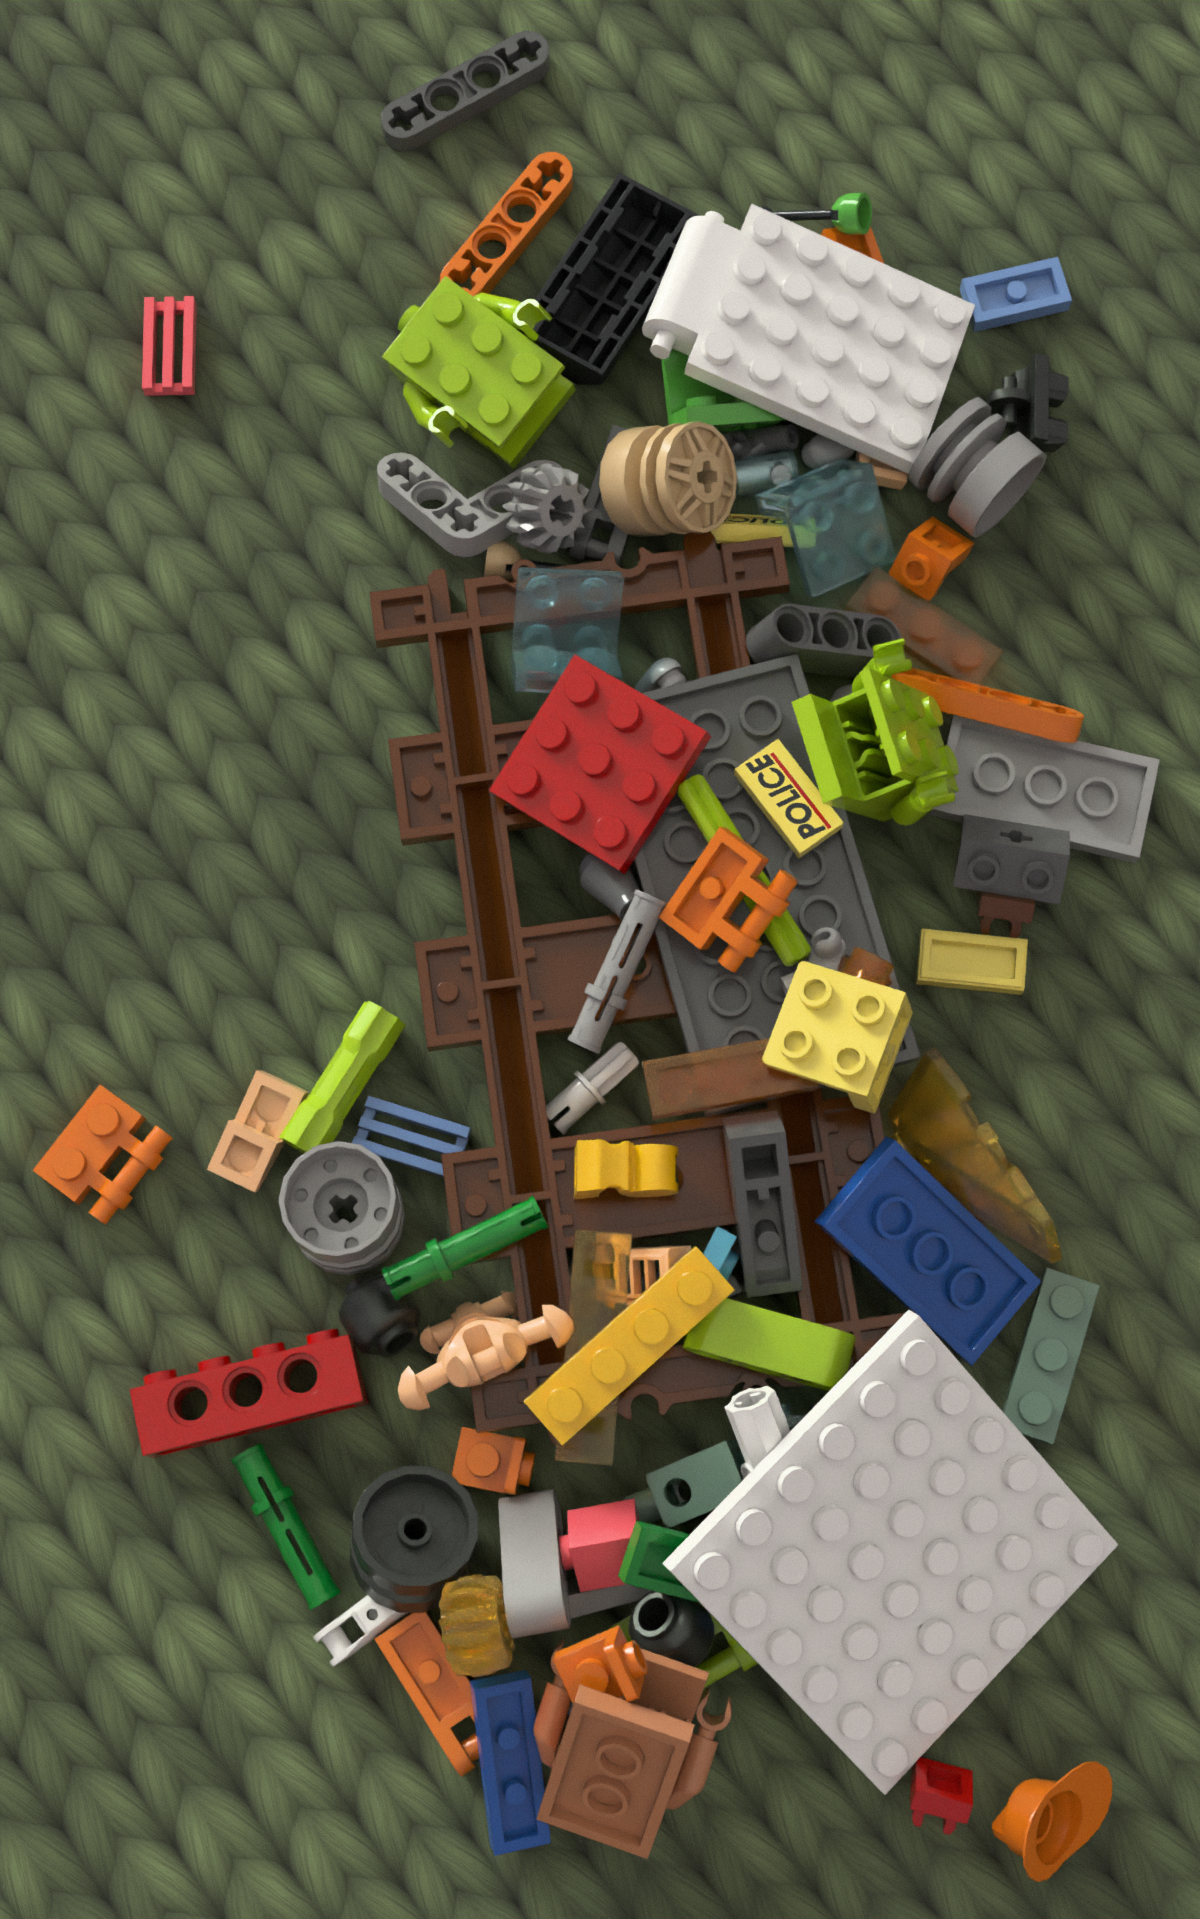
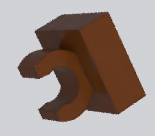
[976,891,1035,938]

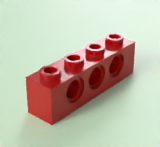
[129,1329,368,1458]

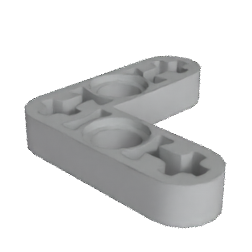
[377,453,562,557]

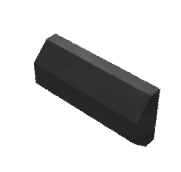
[517,173,700,385]

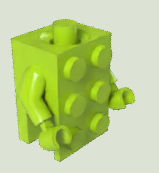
[382,276,576,469]
[792,638,959,826]

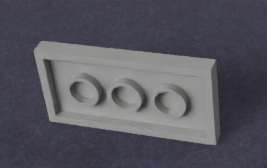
[930,715,1160,863]

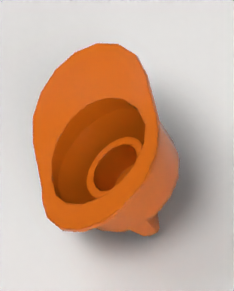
[992,1761,1112,1882]

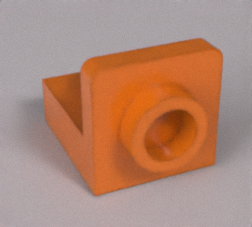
[889,516,974,601]
[452,1427,536,1496]
[553,1625,648,1703]

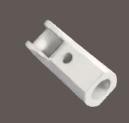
[313,1595,408,1667]

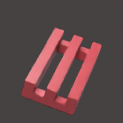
[142,296,197,396]

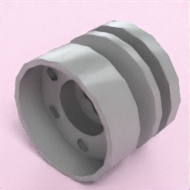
[908,397,1047,538]
[279,1141,406,1276]

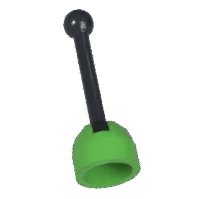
[760,193,872,235]

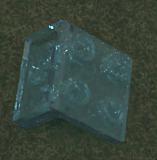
[755,459,895,597]
[511,567,624,693]

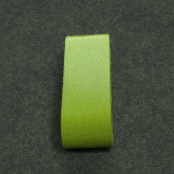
[683,1298,856,1391]

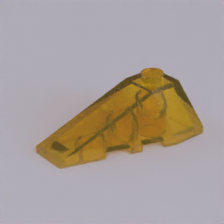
[888,1047,1062,1264]

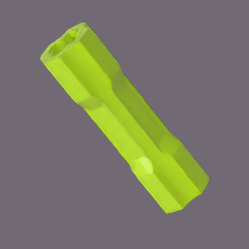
[279,1001,406,1154]

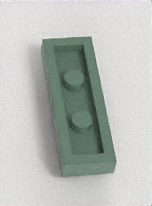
[1002,1268,1100,1445]

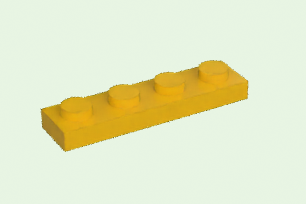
[524,1246,735,1446]

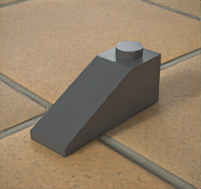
[722,1110,803,1298]

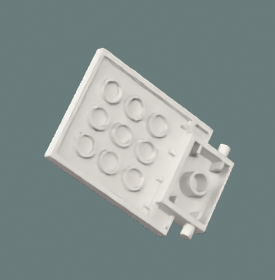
[642,204,975,474]

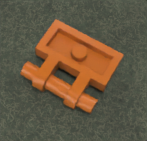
[658,827,798,973]
[32,1084,172,1225]

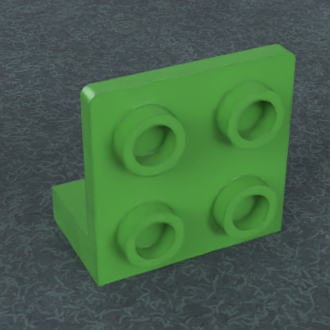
[661,349,785,433]

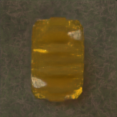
[438,1574,515,1677]

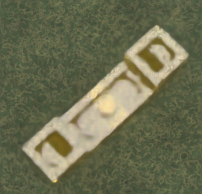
[555,1230,632,1466]

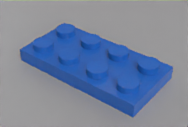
[814,1137,1041,1366]

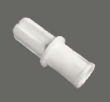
[546,1042,639,1135]

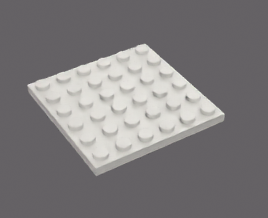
[662,1310,1118,1795]

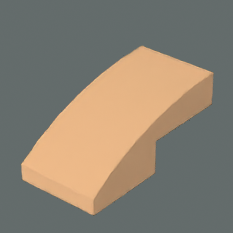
[207,1070,309,1192]

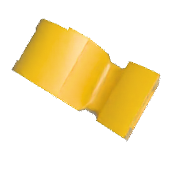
[574,1139,678,1199]

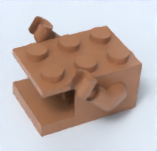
[533,1633,732,1859]

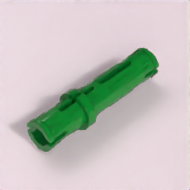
[381,1195,549,1301]
[231,1443,342,1611]

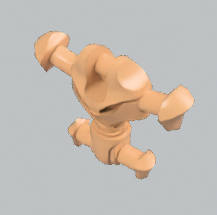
[398,1291,574,1411]

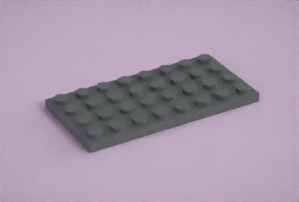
[633,653,921,1118]

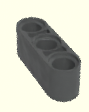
[746,604,902,678]

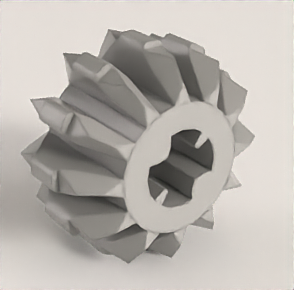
[502,463,593,553]

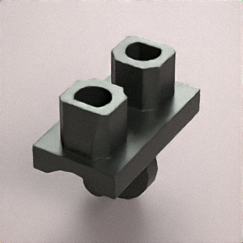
[987,353,1069,452]

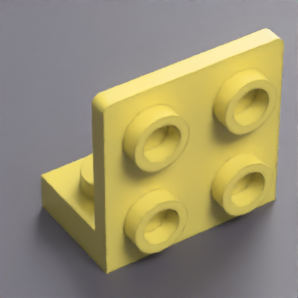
[762,961,913,1114]

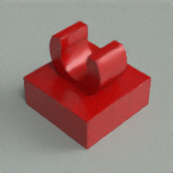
[910,1757,973,1835]

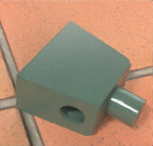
[624,1439,746,1529]

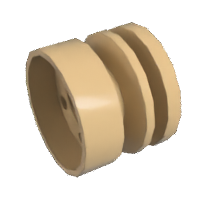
[599,421,737,537]

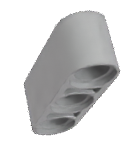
[498,1488,571,1639]

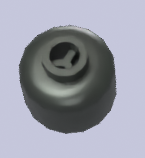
[338,1274,421,1358]
[629,1590,714,1667]

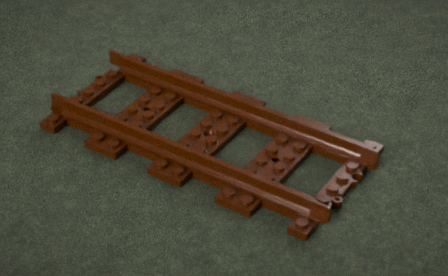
[369,531,915,1448]

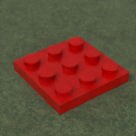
[489,654,711,875]

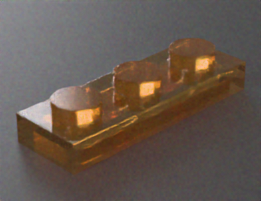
[845,566,1003,685]
[642,1038,819,1120]

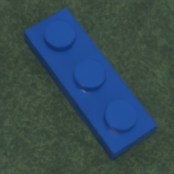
[470,1670,551,1856]

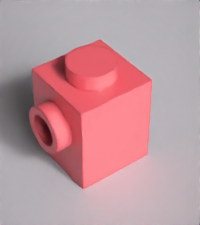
[559,1499,640,1592]

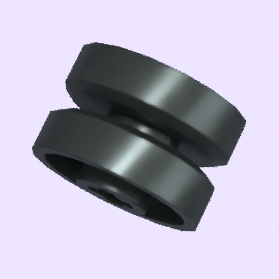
[350,1466,478,1613]

